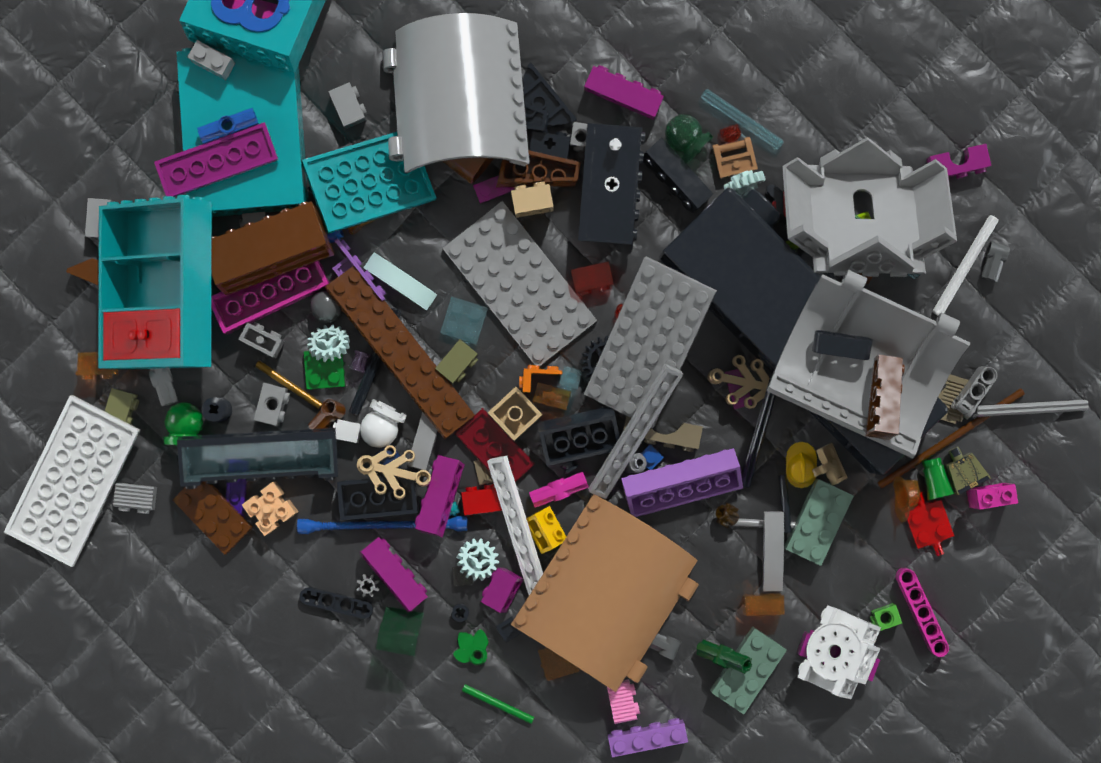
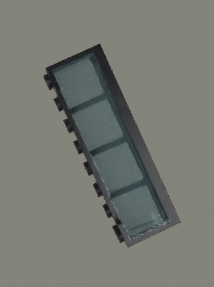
[177,428,338,489]

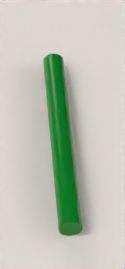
[462,684,534,724]

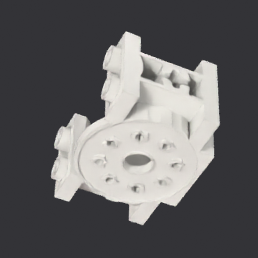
[798,605,881,699]

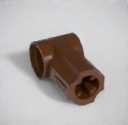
[308,399,346,429]

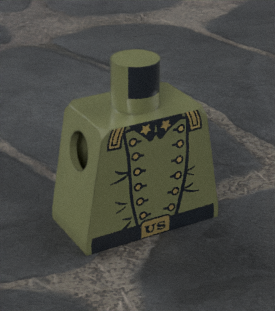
[945,446,991,495]

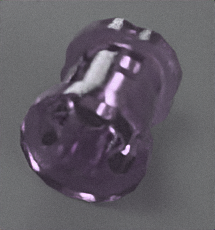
[348,350,370,373]

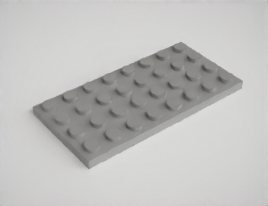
[442,201,597,367]
[584,256,717,429]

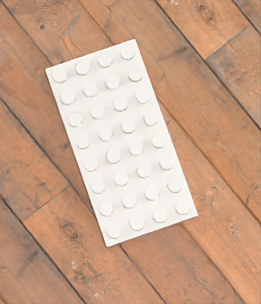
[4,395,140,567]

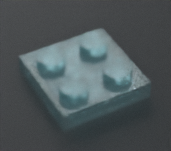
[440,296,488,345]

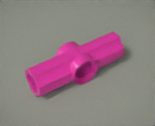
[529,472,588,507]

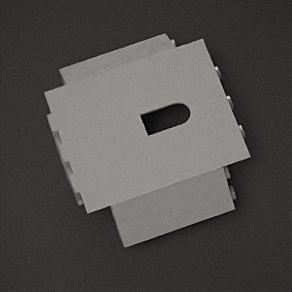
[782,137,957,277]

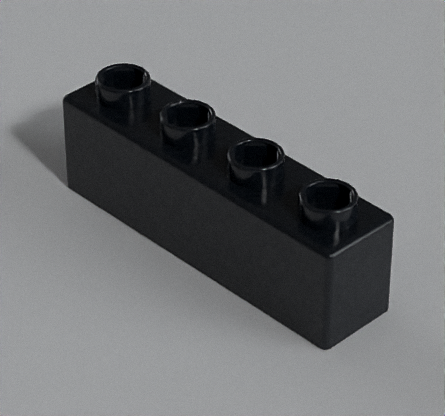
[659,188,948,475]

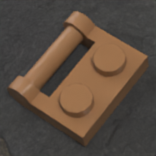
[712,137,758,179]

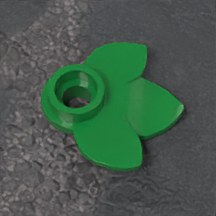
[453,629,488,665]

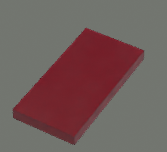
[455,408,535,482]

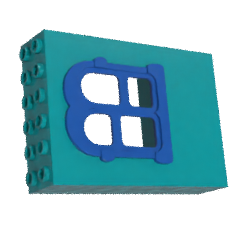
[179,0,326,73]

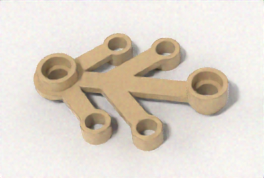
[708,355,777,409]
[357,445,431,499]

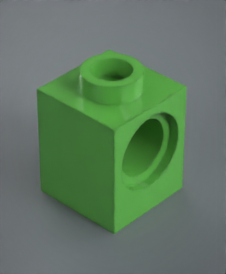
[870,603,902,631]

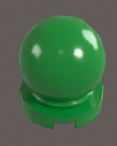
[163,402,204,445]

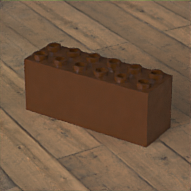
[211,201,334,295]

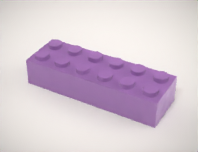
[621,448,743,517]

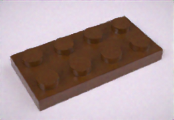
[173,473,253,555]

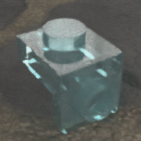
[559,366,582,392]

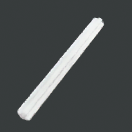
[933,215,998,316]

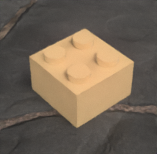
[511,182,553,218]
[488,387,542,441]

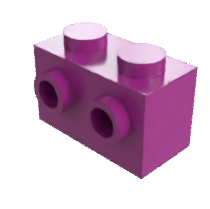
[481,568,523,613]

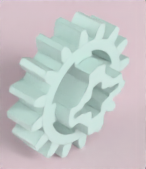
[724,170,766,195]
[307,325,350,362]
[456,538,499,581]

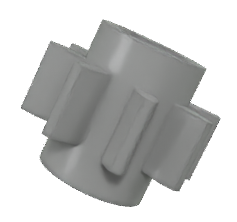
[357,574,380,597]

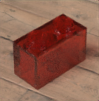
[571,262,613,296]

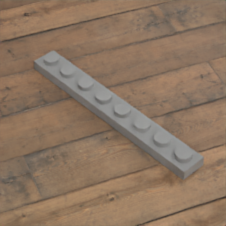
[588,364,683,499]

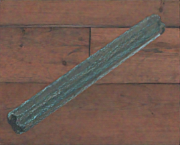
[701,89,784,149]

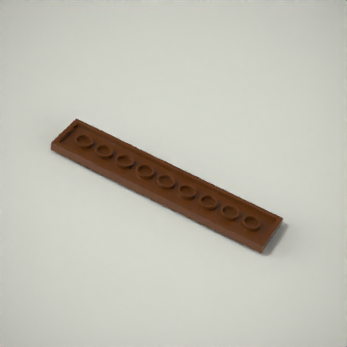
[325,266,475,439]

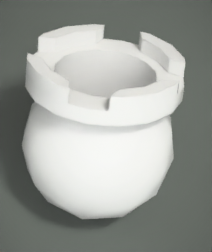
[360,399,407,448]

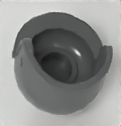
[310,290,342,323]

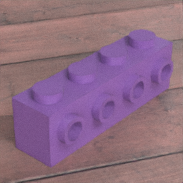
[608,718,688,757]

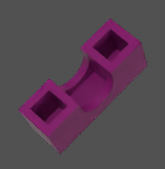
[926,144,991,179]

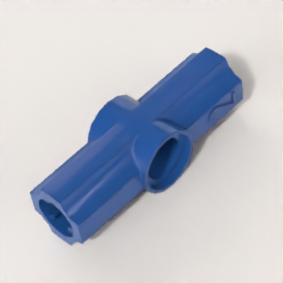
[197,108,259,144]

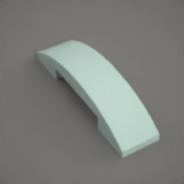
[364,252,437,310]

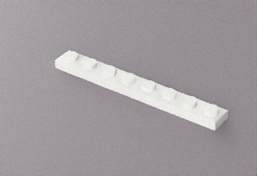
[487,456,543,595]

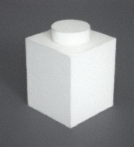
[333,419,361,443]

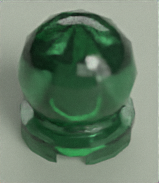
[665,114,714,164]

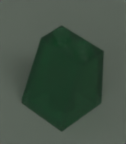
[376,606,424,656]

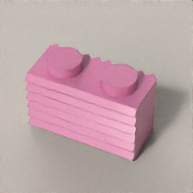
[607,679,640,724]

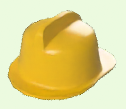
[786,442,817,488]

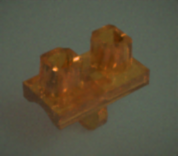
[533,383,571,410]

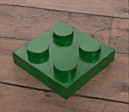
[304,351,346,390]

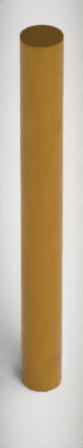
[255,360,322,409]

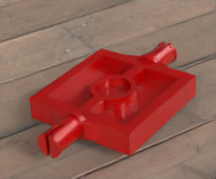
[904,492,954,556]

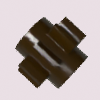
[715,503,739,528]

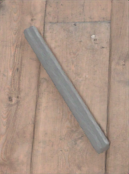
[975,400,1088,417]

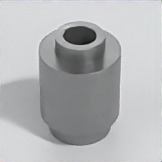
[624,453,647,474]

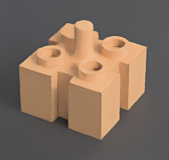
[242,481,298,536]

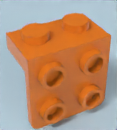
[519,365,563,393]

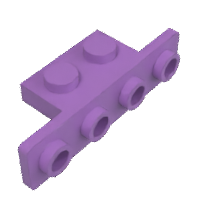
[332,238,386,301]

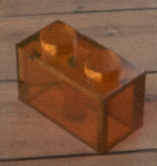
[743,593,785,616]

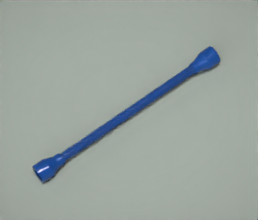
[297,516,467,534]

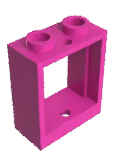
[967,483,1018,509]

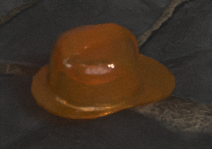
[894,476,920,522]

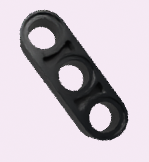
[812,330,873,360]

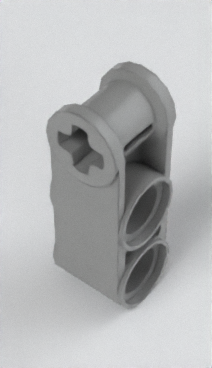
[951,366,997,419]

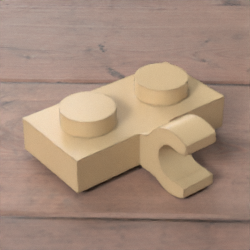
[812,443,848,485]

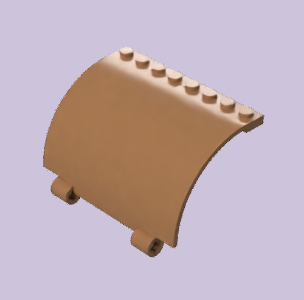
[511,494,699,692]

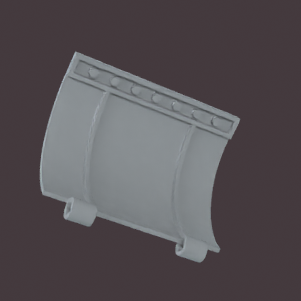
[382,13,529,173]
[767,269,970,458]

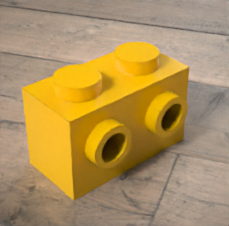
[526,506,566,554]

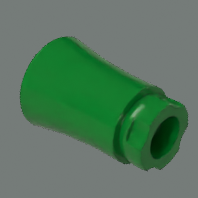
[922,458,954,500]

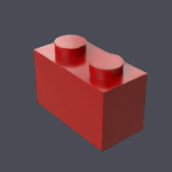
[461,484,502,515]

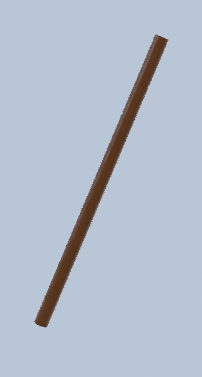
[877,388,1025,489]

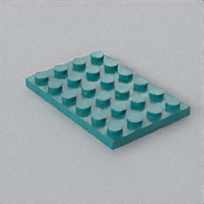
[302,132,436,234]

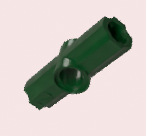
[696,639,752,674]

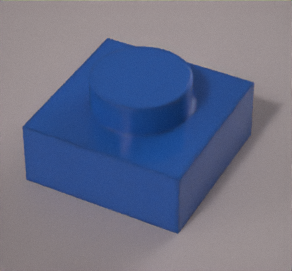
[640,444,664,470]

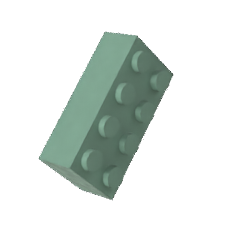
[784,479,853,566]
[710,626,787,714]

